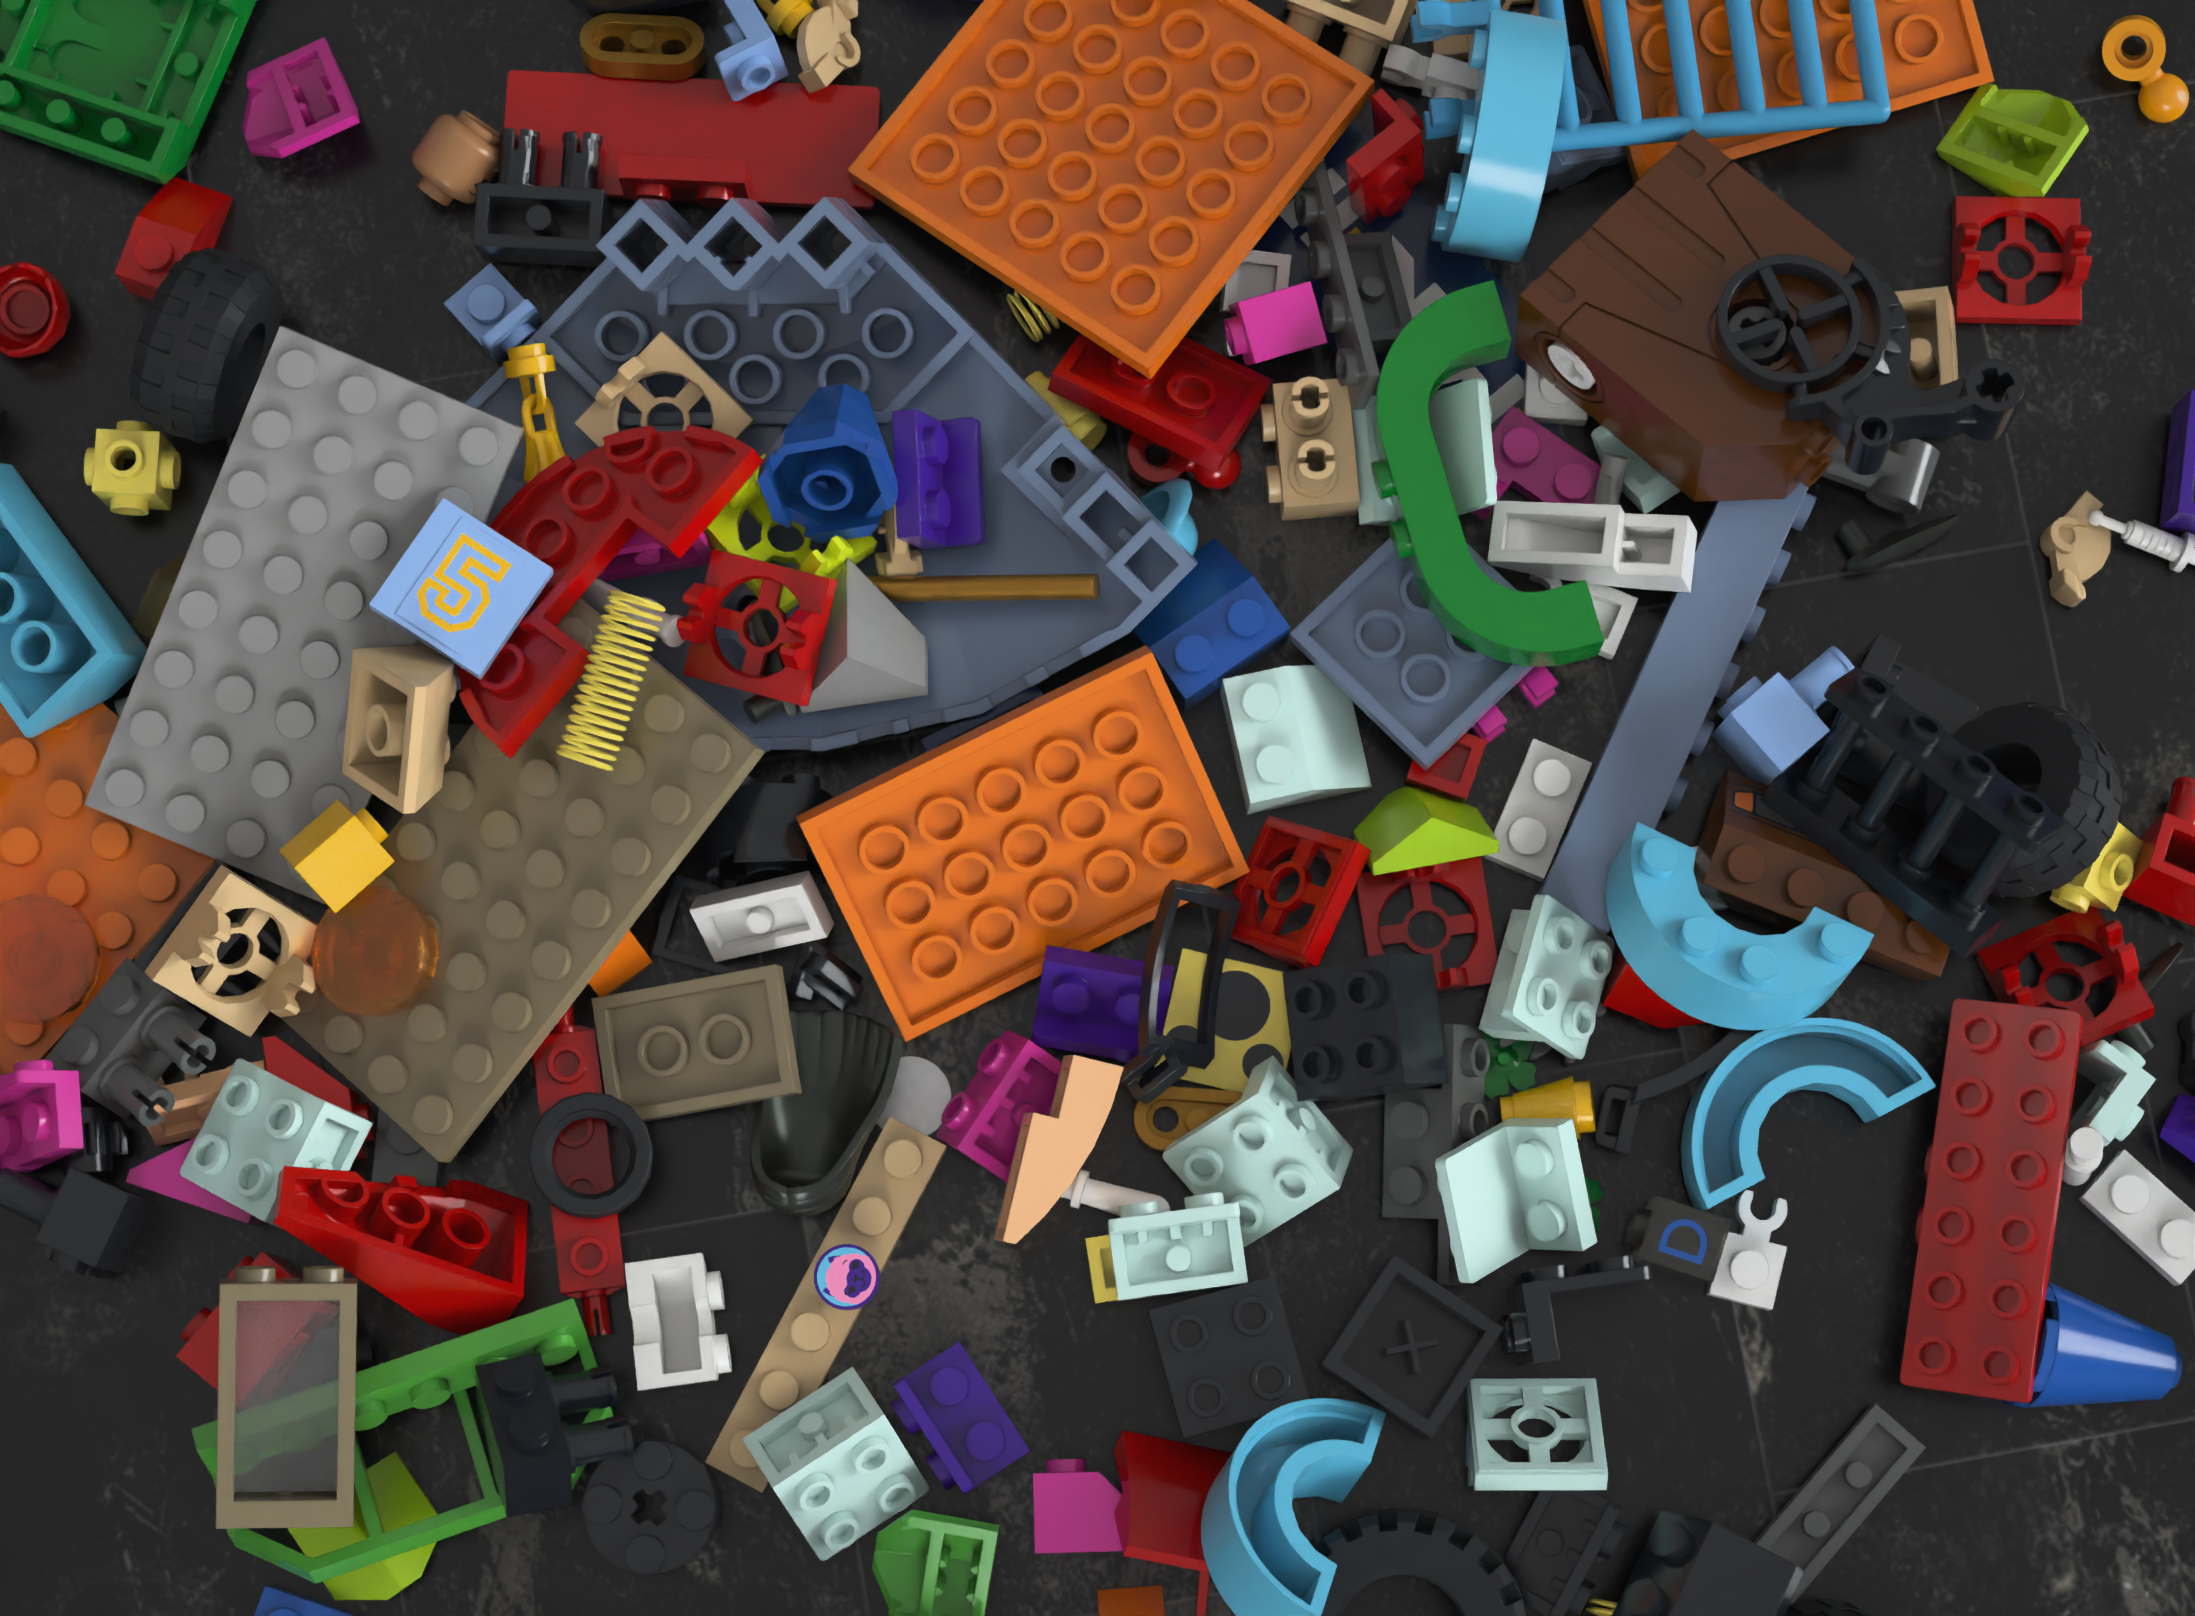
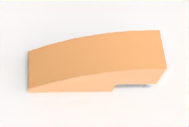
[994,1055,1124,1244]

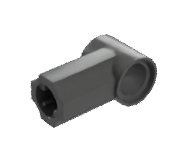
[1822,438,1940,515]

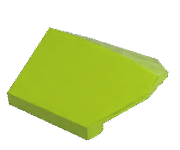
[1936,83,2089,197]
[1353,785,1500,876]
[287,1451,439,1600]

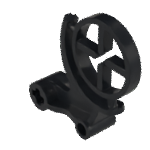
[1715,254,2025,475]

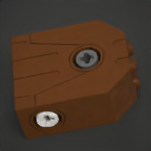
[1515,129,1876,502]

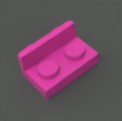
[936,1030,1062,1184]
[0,1060,84,1173]

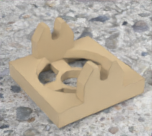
[574,331,755,447]
[144,865,326,1038]

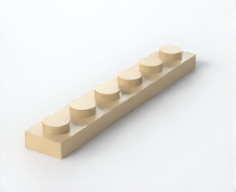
[705,1116,947,1493]

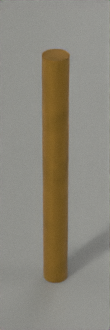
[867,574,1100,602]

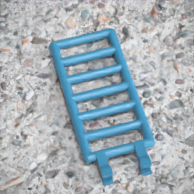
[1410,0,1891,152]

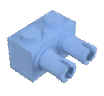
[1711,646,1854,786]

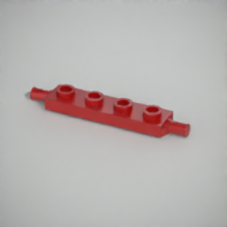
[533,1003,626,1337]

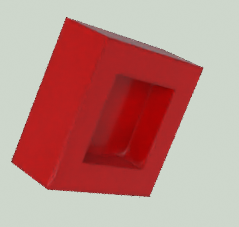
[1405,732,1488,803]

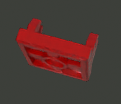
[1951,196,2092,325]
[676,549,838,706]
[1231,815,1371,969]
[1355,856,1498,993]
[1977,906,2155,1047]

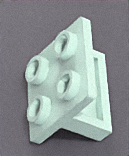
[1478,894,1615,1059]

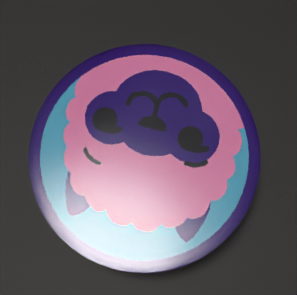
[814,1244,880,1311]

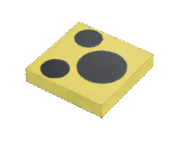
[1154,948,1291,1093]

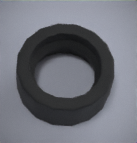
[528,1092,653,1219]

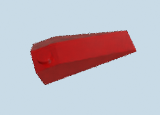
[273,1166,528,1336]

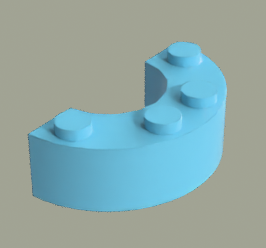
[1431,8,1566,263]
[1606,822,1874,1031]
[1681,1018,1936,1213]
[1201,1398,1386,1616]

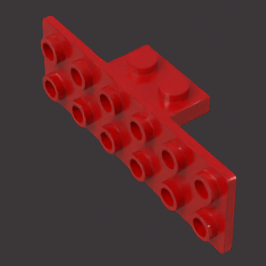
[504,70,881,211]
[1900,998,2084,1404]

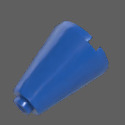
[2000,1281,2182,1408]

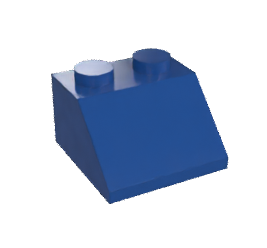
[1128,538,1291,712]

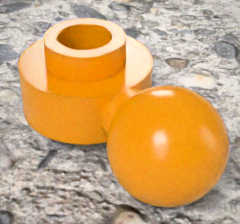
[2102,15,2189,123]

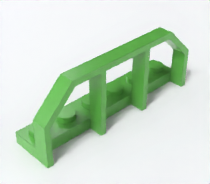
[191,1298,614,1584]

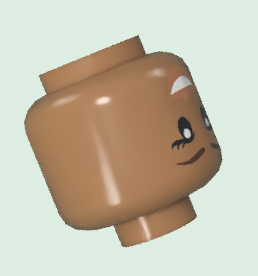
[411,110,501,207]

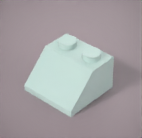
[1220,665,1372,815]

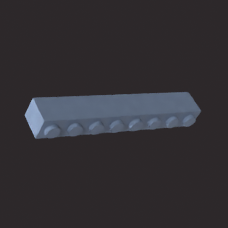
[1538,482,1817,935]

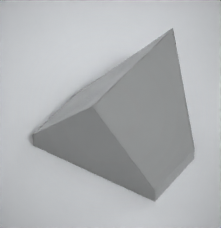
[800,557,928,713]

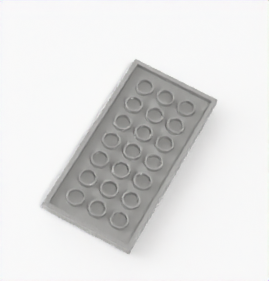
[84,326,525,904]

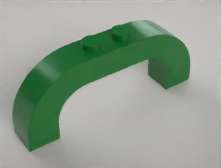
[1371,280,1604,667]

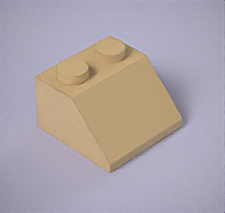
[342,645,456,814]

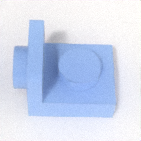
[714,0,789,101]
[443,263,543,364]

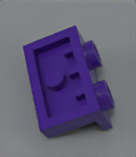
[892,409,985,551]
[1031,945,1174,1065]
[890,1342,1030,1495]

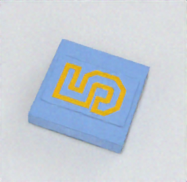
[369,498,554,680]

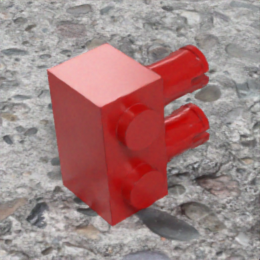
[2122,776,2195,927]

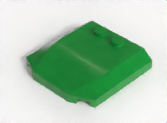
[0,0,257,185]

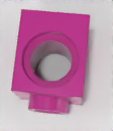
[1224,281,1328,366]

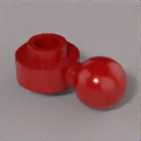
[1125,433,1242,490]

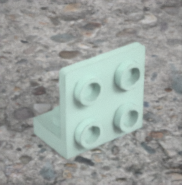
[1351,378,1497,526]
[1163,1055,1353,1247]
[180,1058,373,1229]
[1435,1118,1597,1283]
[742,1366,930,1561]

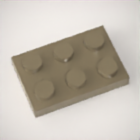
[591,964,802,1126]

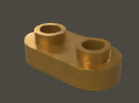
[580,13,706,81]
[1133,1086,1243,1152]

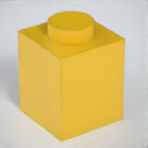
[279,799,395,913]

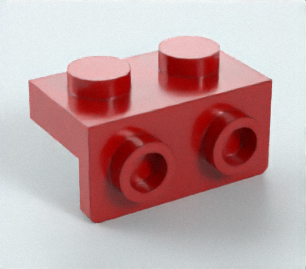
[1346,88,1425,225]

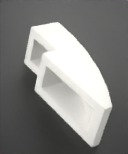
[1487,501,1697,593]

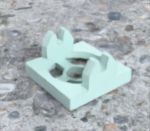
[1465,1378,1608,1491]

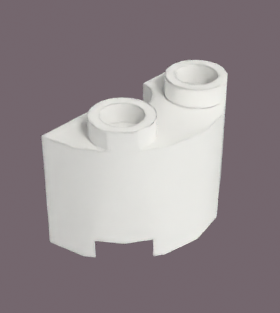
[625,1253,732,1391]

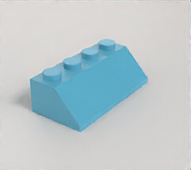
[0,463,147,738]

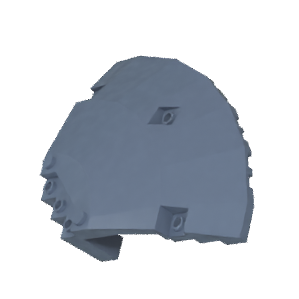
[433,196,1198,751]

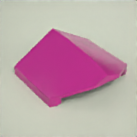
[242,37,360,158]

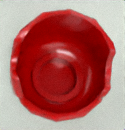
[0,262,71,358]

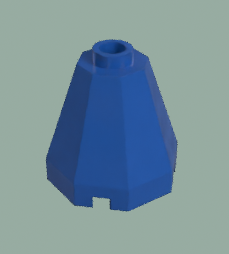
[757,383,898,544]

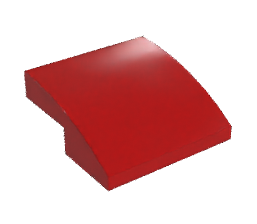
[1113,1430,1232,1573]

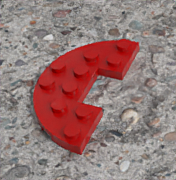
[451,425,764,759]

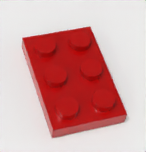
[1048,333,1273,473]

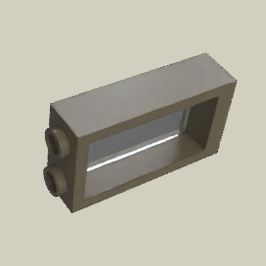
[216,1266,357,1529]

